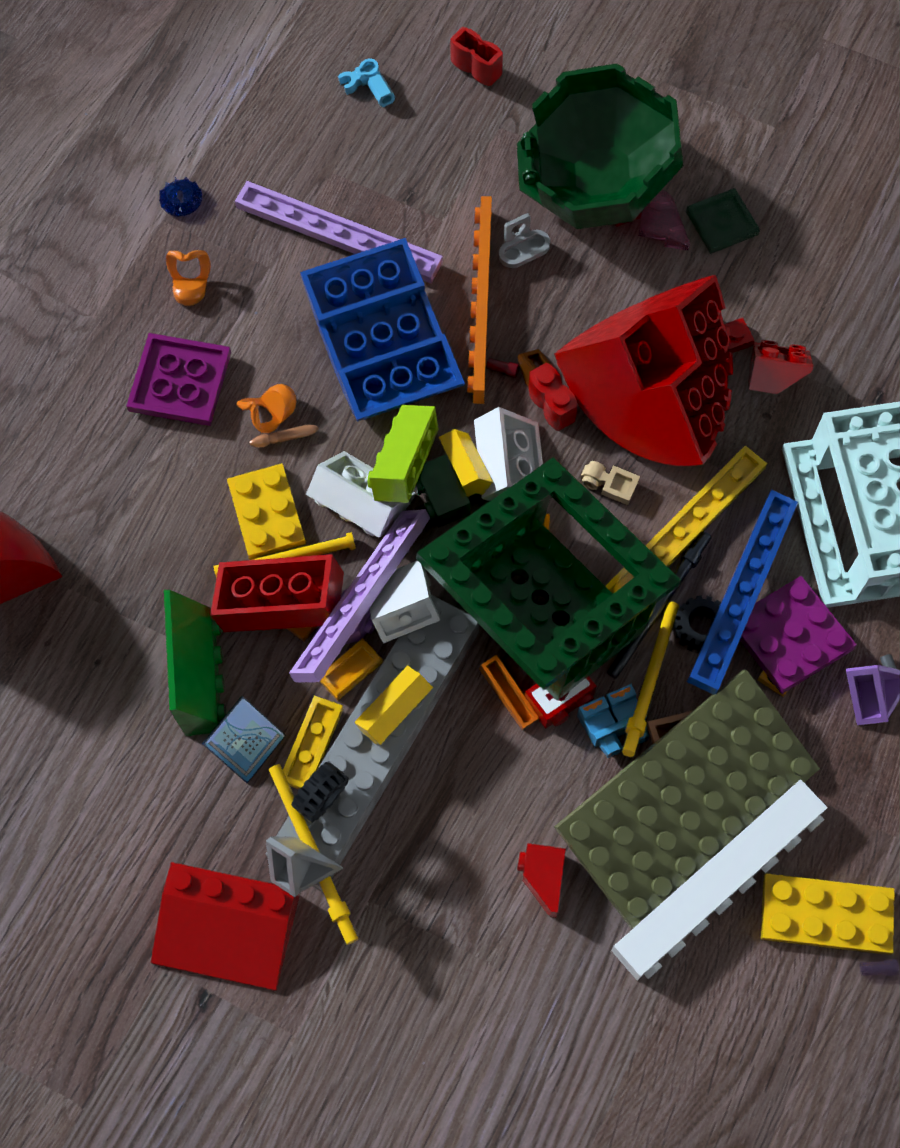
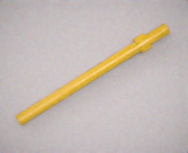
[622,601,679,757]
[269,764,359,945]

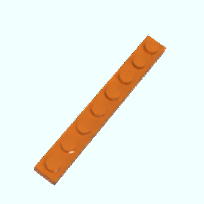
[467,196,492,404]

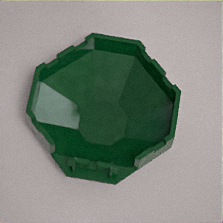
[517,63,684,229]

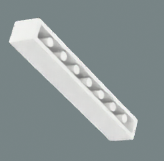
[611,779,828,981]

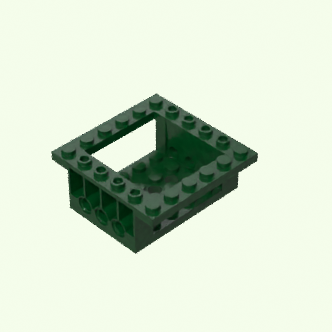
[416,457,681,701]

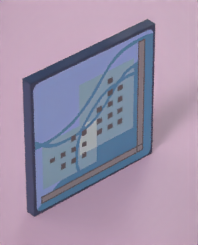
[202,696,286,783]

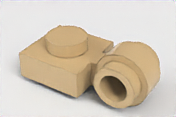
[581,461,640,505]

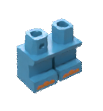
[577,684,649,758]

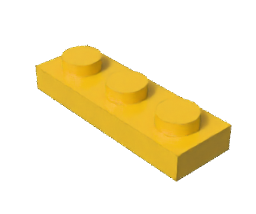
[283,695,343,789]

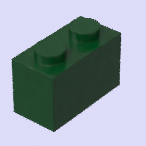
[414,454,470,528]

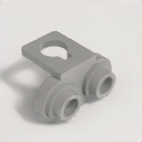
[499,213,550,268]

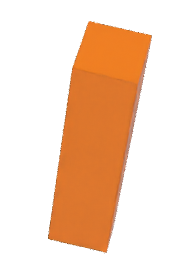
[479,655,539,730]

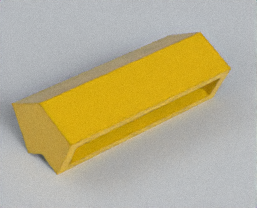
[439,429,493,497]
[355,665,433,745]

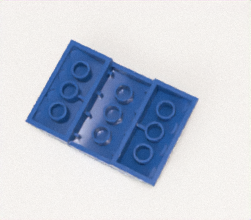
[300,238,465,422]

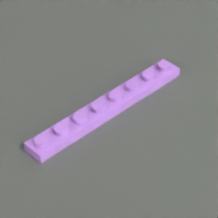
[235,181,443,283]
[289,509,430,683]

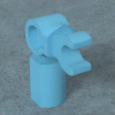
[338,59,395,107]

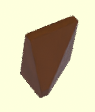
[518,349,552,386]

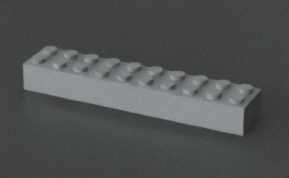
[265,595,479,892]

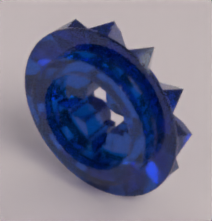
[159,177,202,216]

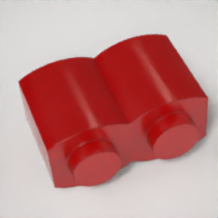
[450,27,503,86]
[528,362,577,431]

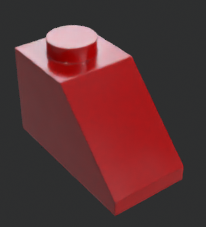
[517,843,566,918]

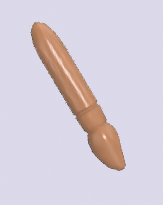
[249,425,319,447]

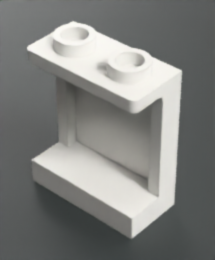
[370,560,440,643]

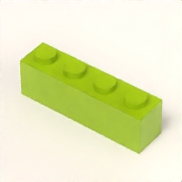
[367,405,439,503]

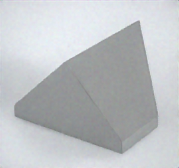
[266,836,343,897]

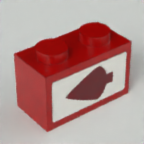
[524,676,597,729]

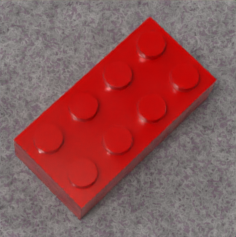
[210,554,344,632]

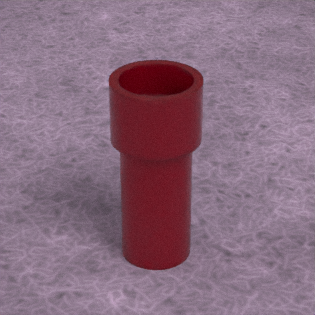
[486,358,519,378]

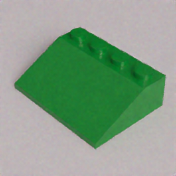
[164,590,226,736]

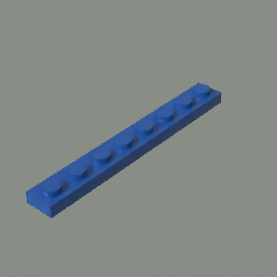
[687,490,798,695]

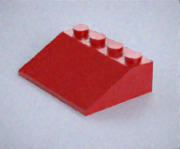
[151,862,300,991]

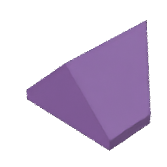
[846,665,900,725]

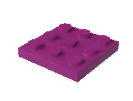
[126,333,231,426]
[740,576,857,694]

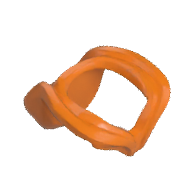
[166,250,211,306]
[237,384,297,433]

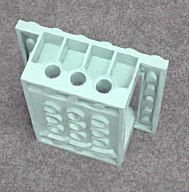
[782,401,900,608]

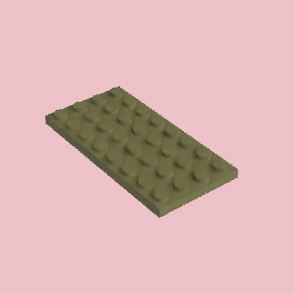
[554,670,820,929]

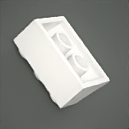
[474,407,543,501]
[306,451,416,538]

